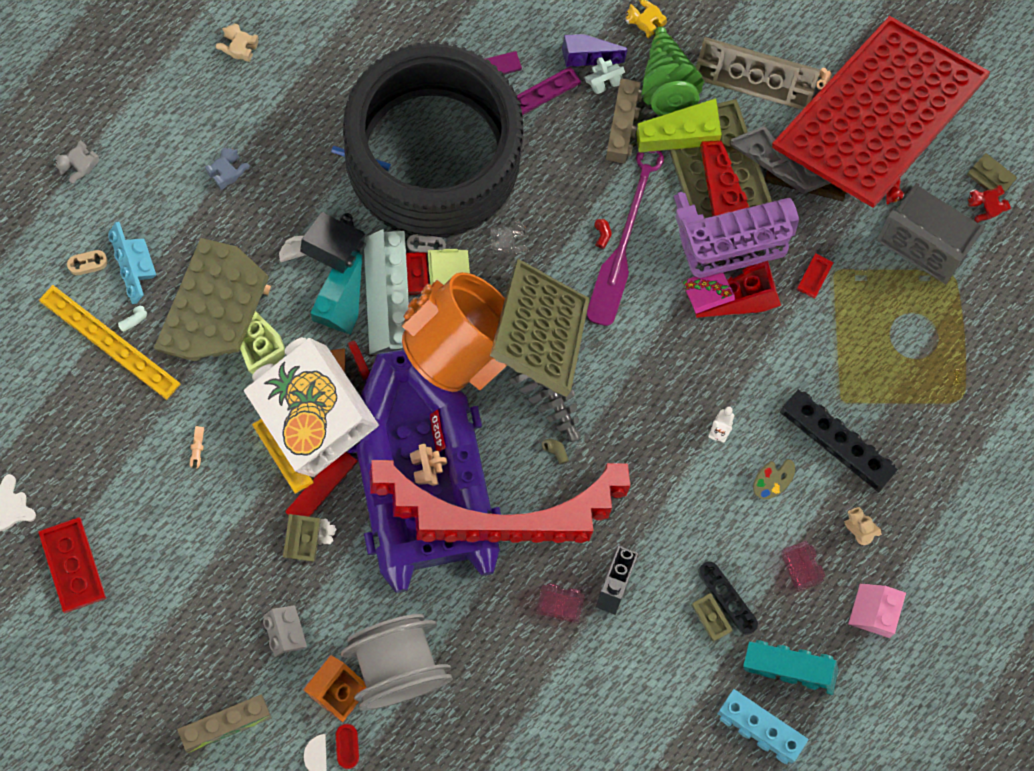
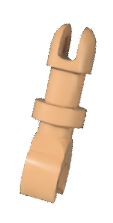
[190,426,204,469]

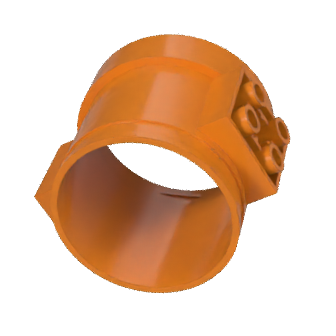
[402,272,507,392]

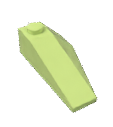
[240,311,285,374]

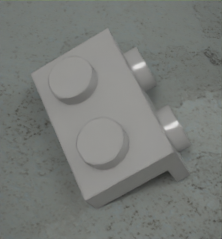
[263,605,307,657]

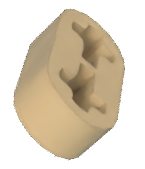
[67,250,108,275]

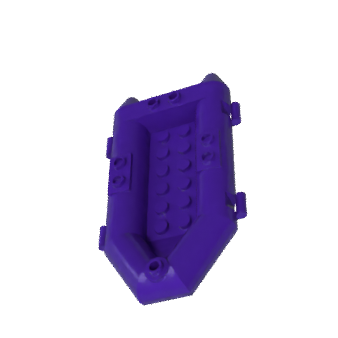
[348,349,501,593]

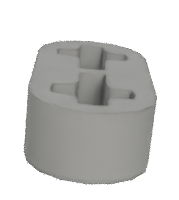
[407,234,446,256]

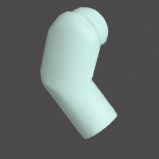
[118,306,147,332]

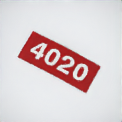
[430,409,446,451]

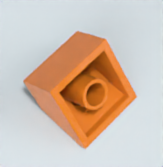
[303,655,366,722]

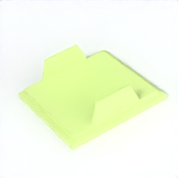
[428,249,470,285]

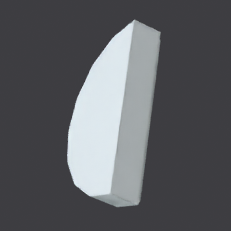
[279,236,305,262]
[304,734,327,771]

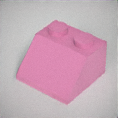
[848,584,906,638]

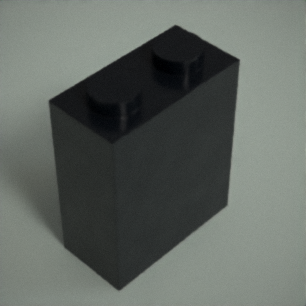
[300,212,366,274]

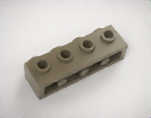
[606,79,642,164]

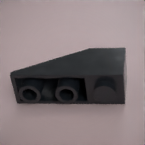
[595,545,639,615]

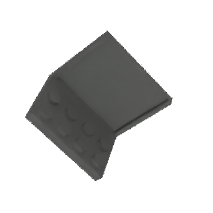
[876,183,986,284]

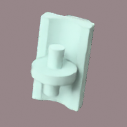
[585,57,625,94]

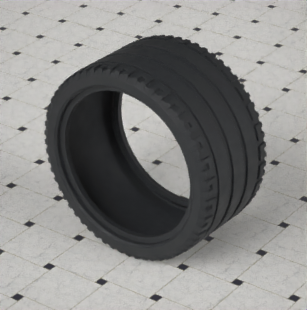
[343,42,524,238]

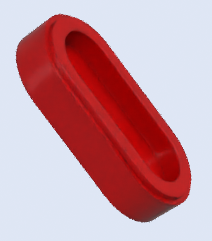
[347,341,370,381]
[335,724,359,769]

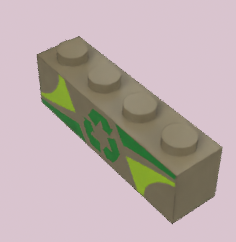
[177,694,272,753]

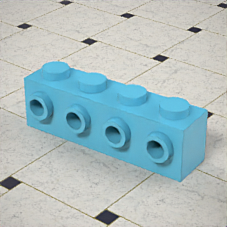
[717,689,809,764]

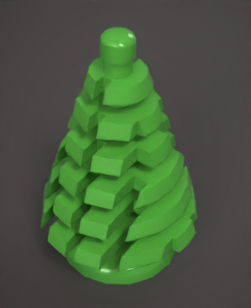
[641,27,704,116]

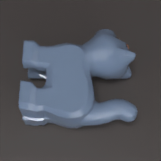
[205,147,250,190]

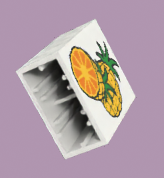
[244,338,379,477]

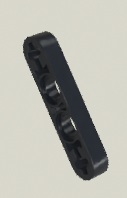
[699,562,758,635]

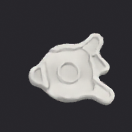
[0,474,36,531]

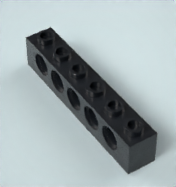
[780,389,898,493]

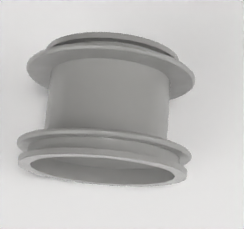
[341,614,453,711]

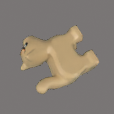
[216,23,259,62]

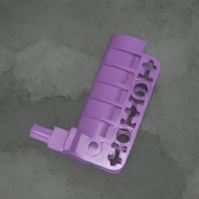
[673,192,799,278]

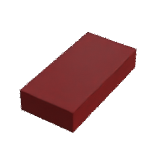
[797,253,834,299]

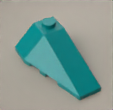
[310,254,362,335]

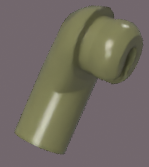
[542,438,569,465]

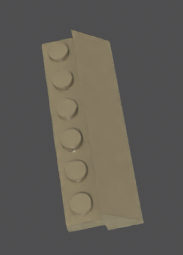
[696,37,820,110]

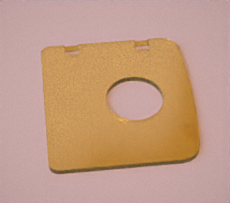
[833,269,966,404]

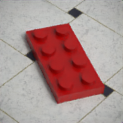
[38,517,107,614]

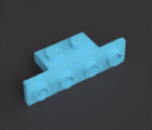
[108,222,156,304]

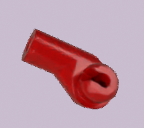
[594,219,612,250]

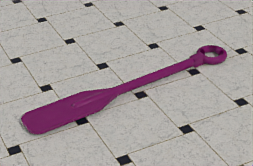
[587,151,664,326]

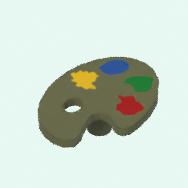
[753,459,795,499]

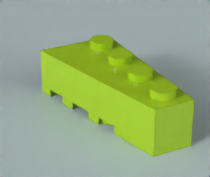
[636,98,722,152]

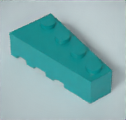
[743,640,839,695]

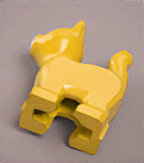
[625,0,667,39]

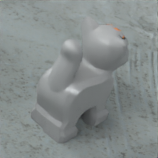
[55,140,99,183]

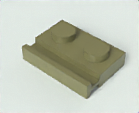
[967,153,1018,200]
[283,514,321,562]

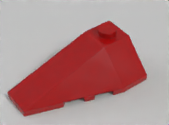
[695,261,781,318]

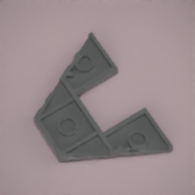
[729,112,830,194]

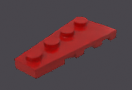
[700,141,749,217]

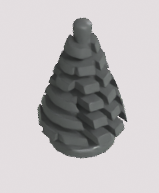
[508,373,581,442]

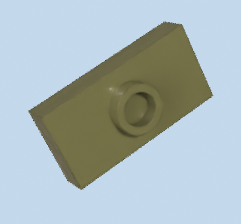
[691,593,733,643]

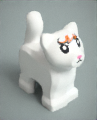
[709,407,735,443]

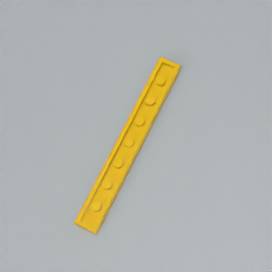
[39,285,181,400]

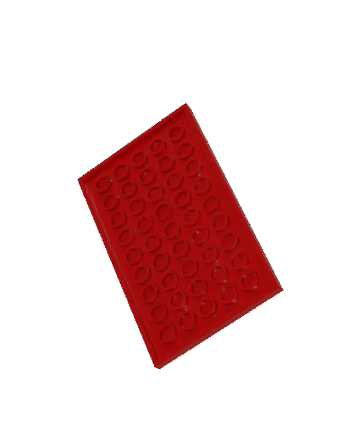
[772,16,990,208]

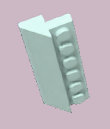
[364,229,409,355]

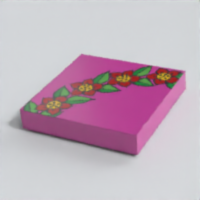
[682,273,735,313]

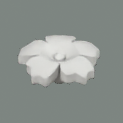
[318,519,337,545]

